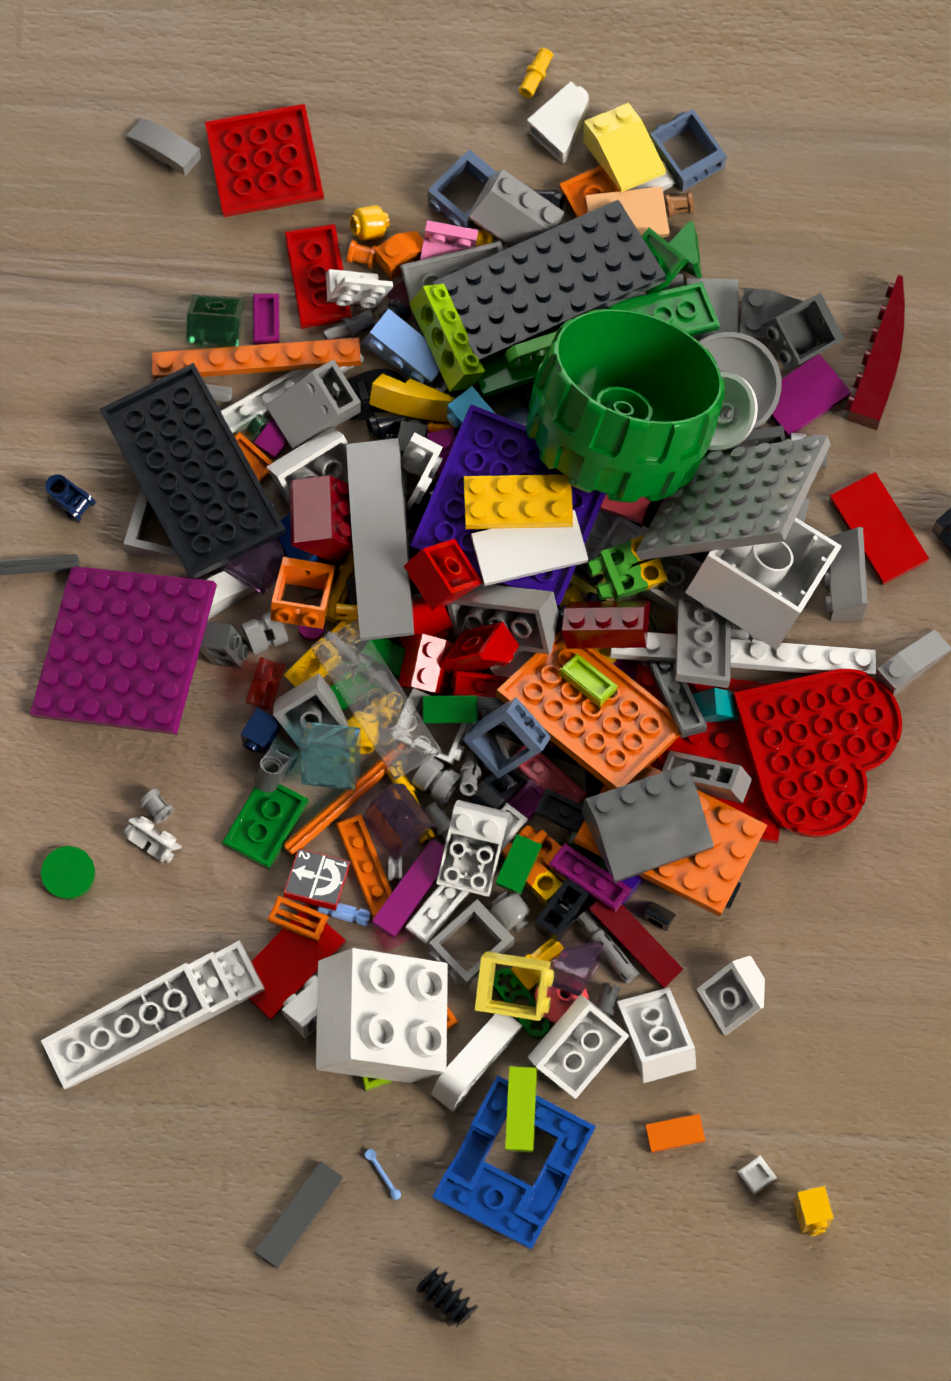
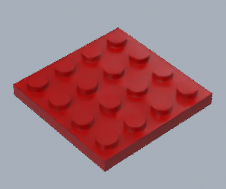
[205,104,324,218]

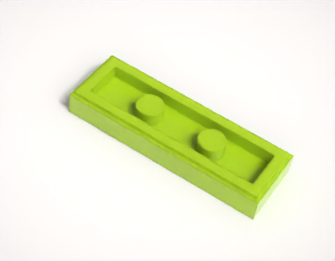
[505,1066,537,1152]

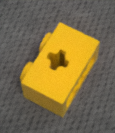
[793,1186,834,1236]

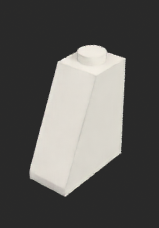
[527,82,589,164]

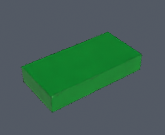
[423,695,478,723]
[495,834,542,895]

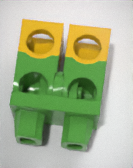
[586,534,668,601]

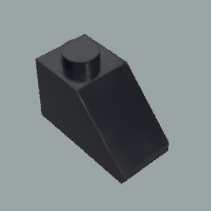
[468,770,527,810]

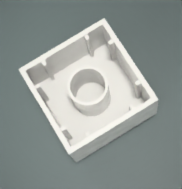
[685,518,842,650]
[316,948,448,1083]

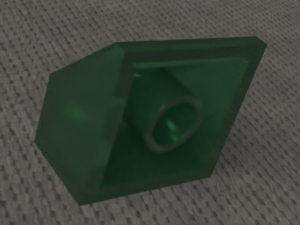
[186,294,245,347]

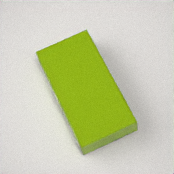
[559,654,618,707]

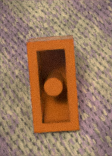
[375,231,424,280]

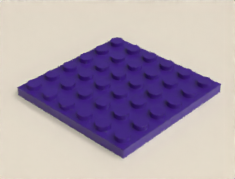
[410,404,606,607]

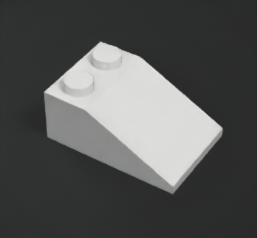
[617,987,696,1083]

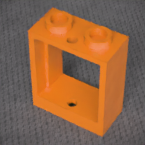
[270,557,335,629]

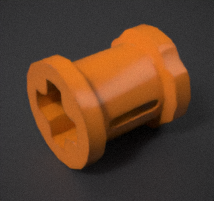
[347,240,377,269]

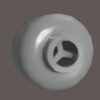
[490,891,531,933]

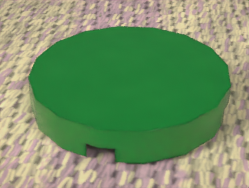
[41,846,96,901]

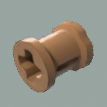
[665,191,694,218]

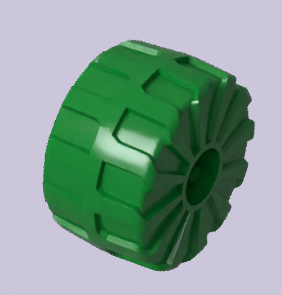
[526,309,725,503]

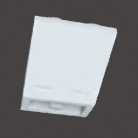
[436,800,510,897]

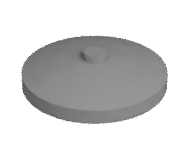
[699,332,782,430]

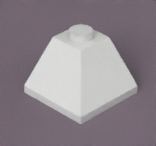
[697,955,765,1035]

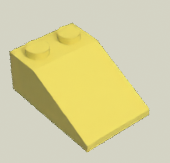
[583,103,666,192]

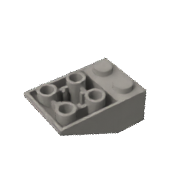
[266,360,361,450]

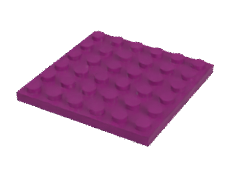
[30,566,217,735]

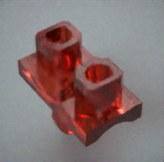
[246,657,286,710]

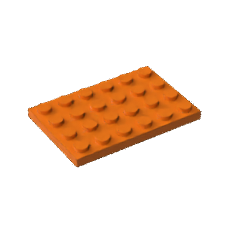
[495,629,680,790]
[574,766,767,917]

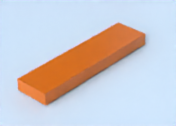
[336,814,392,919]

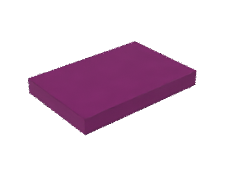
[771,353,851,438]

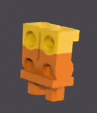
[501,825,566,906]

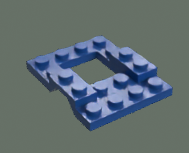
[432,1075,596,1251]

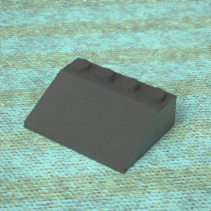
[581,765,714,883]

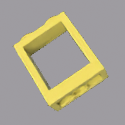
[475,951,554,1021]

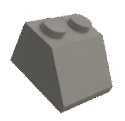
[273,673,348,754]

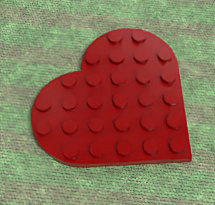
[732,669,902,838]

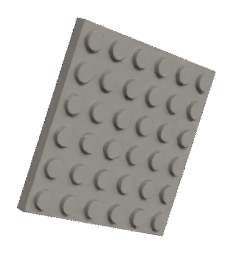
[636,436,831,560]

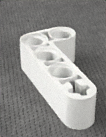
[431,1014,523,1112]

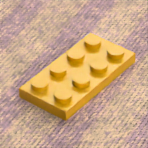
[464,474,573,529]

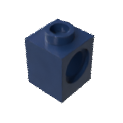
[241,708,281,754]

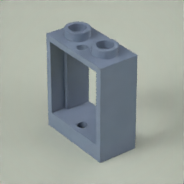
[650,109,727,192]
[428,149,496,228]
[463,697,551,779]

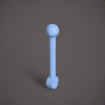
[365,1149,401,1200]

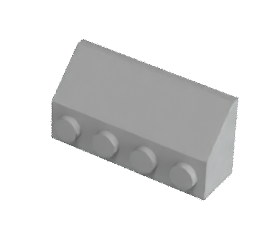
[447,583,559,654]

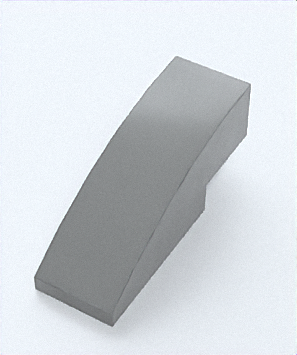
[126,118,201,176]

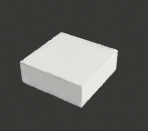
[738,1156,777,1195]

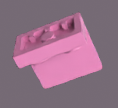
[420,221,478,260]

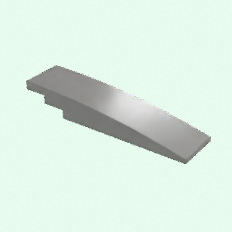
[346,438,414,641]

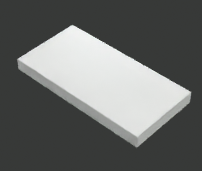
[471,510,588,586]

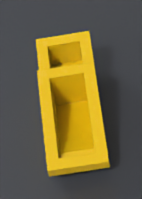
[369,373,456,421]

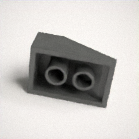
[739,287,817,354]

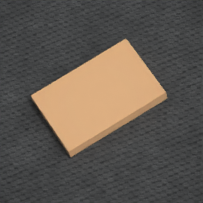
[585,187,670,238]

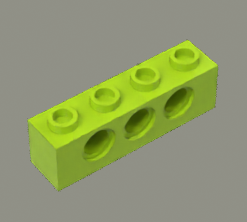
[409,284,485,391]

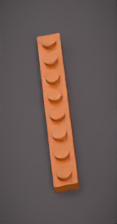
[152,338,361,380]

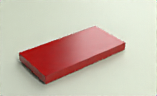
[284,224,352,329]
[829,472,929,585]
[248,904,346,1020]

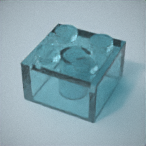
[301,722,361,790]

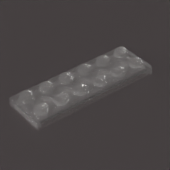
[312,619,441,780]

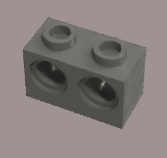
[200,621,249,669]

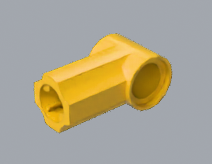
[511,938,567,991]

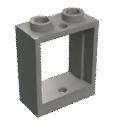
[429,899,515,988]

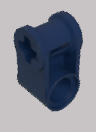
[45,474,96,523]

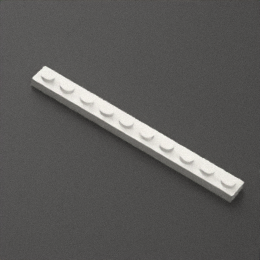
[610,632,876,678]

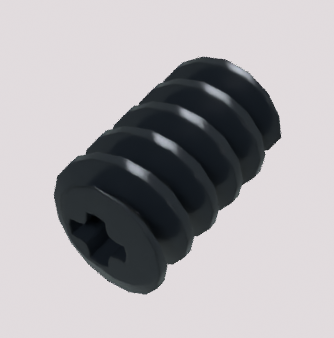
[416,1266,478,1328]

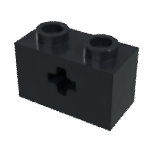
[535,878,590,942]

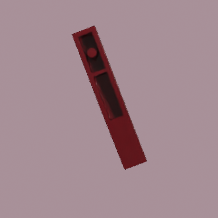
[845,275,905,430]

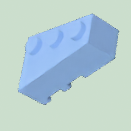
[360,309,440,386]

